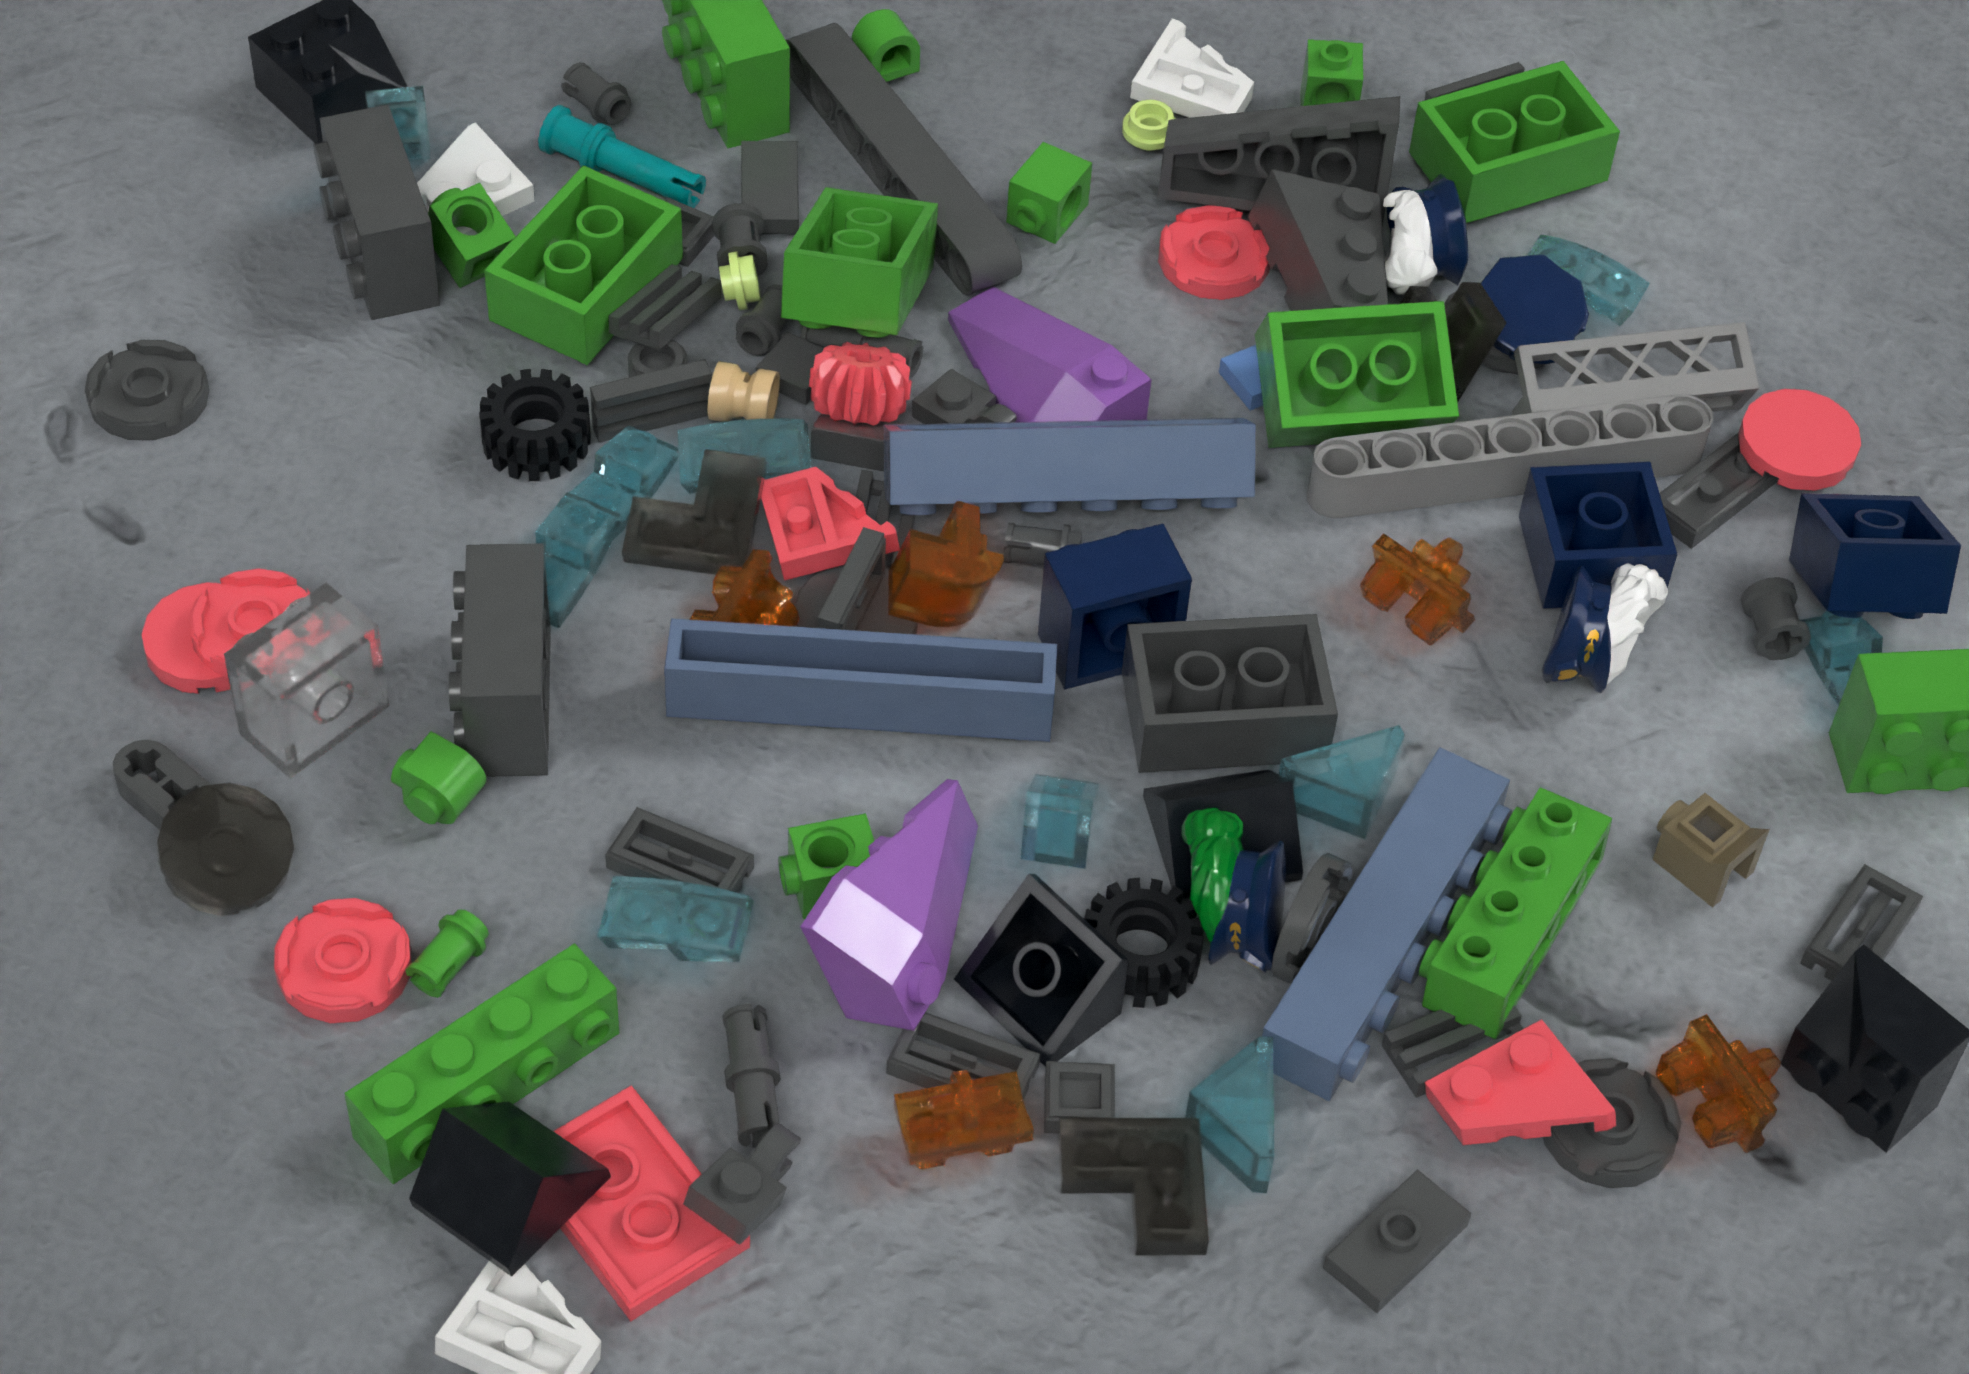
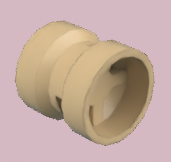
[707,361,780,430]

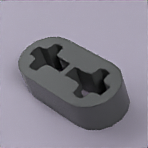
[112,740,220,843]

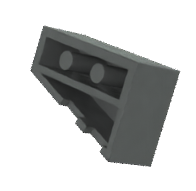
[1248,169,1388,311]

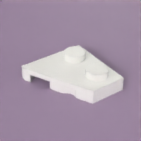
[1130,19,1254,118]
[417,122,535,234]
[435,1261,602,1374]

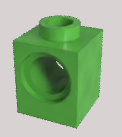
[1300,39,1363,106]
[1006,142,1092,244]
[428,182,516,288]
[778,813,874,919]

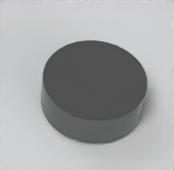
[628,340,687,377]

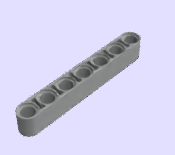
[1307,395,1713,518]

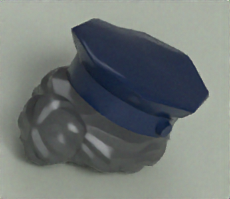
[1444,254,1589,375]

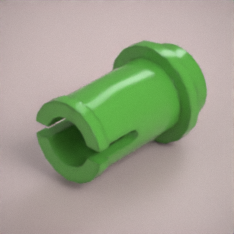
[406,909,489,998]

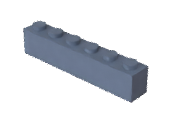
[883,418,1256,515]
[664,618,1057,742]
[1256,747,1512,1101]

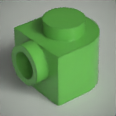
[851,9,920,82]
[391,731,487,824]

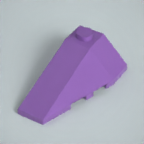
[948,286,1152,422]
[800,779,978,1031]

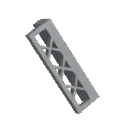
[1512,322,1759,415]

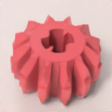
[809,342,912,426]

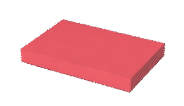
[553,1085,750,1321]

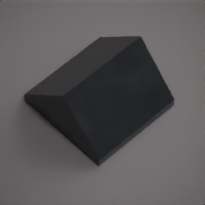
[1143,769,1303,899]
[954,873,1128,1066]
[409,1101,611,1277]

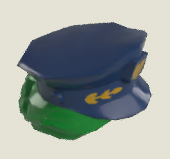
[1182,808,1286,973]

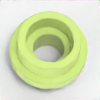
[1122,100,1175,151]
[719,251,761,311]

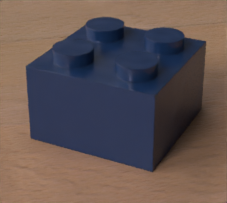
[1519,462,1678,609]
[1789,493,1961,619]
[1038,523,1192,690]

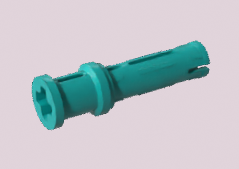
[538,105,706,208]

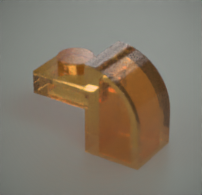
[888,501,1004,627]

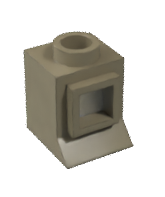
[1653,793,1770,907]

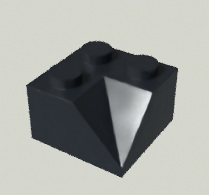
[248,0,411,144]
[1781,944,1969,1153]

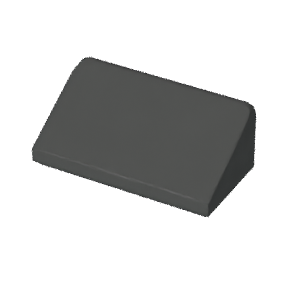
[811,414,903,472]

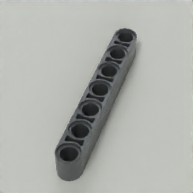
[785,23,1022,295]

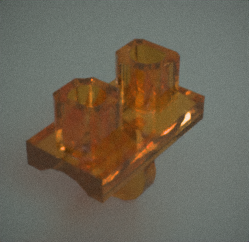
[1360,533,1475,645]
[689,549,800,627]
[1656,1014,1781,1153]
[893,1070,1034,1170]

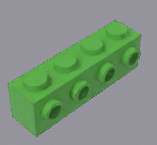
[1419,787,1612,1040]
[344,943,619,1185]

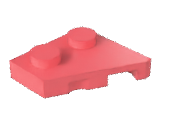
[757,467,900,581]
[1425,1019,1617,1145]

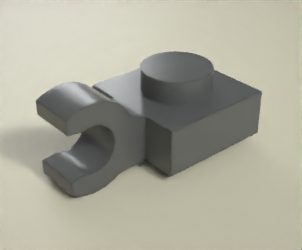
[912,369,1017,424]
[683,1123,801,1245]

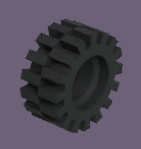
[479,369,591,481]
[1084,878,1204,1008]

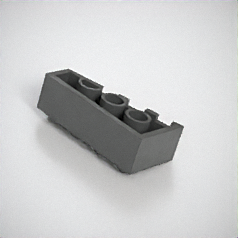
[1157,96,1400,227]

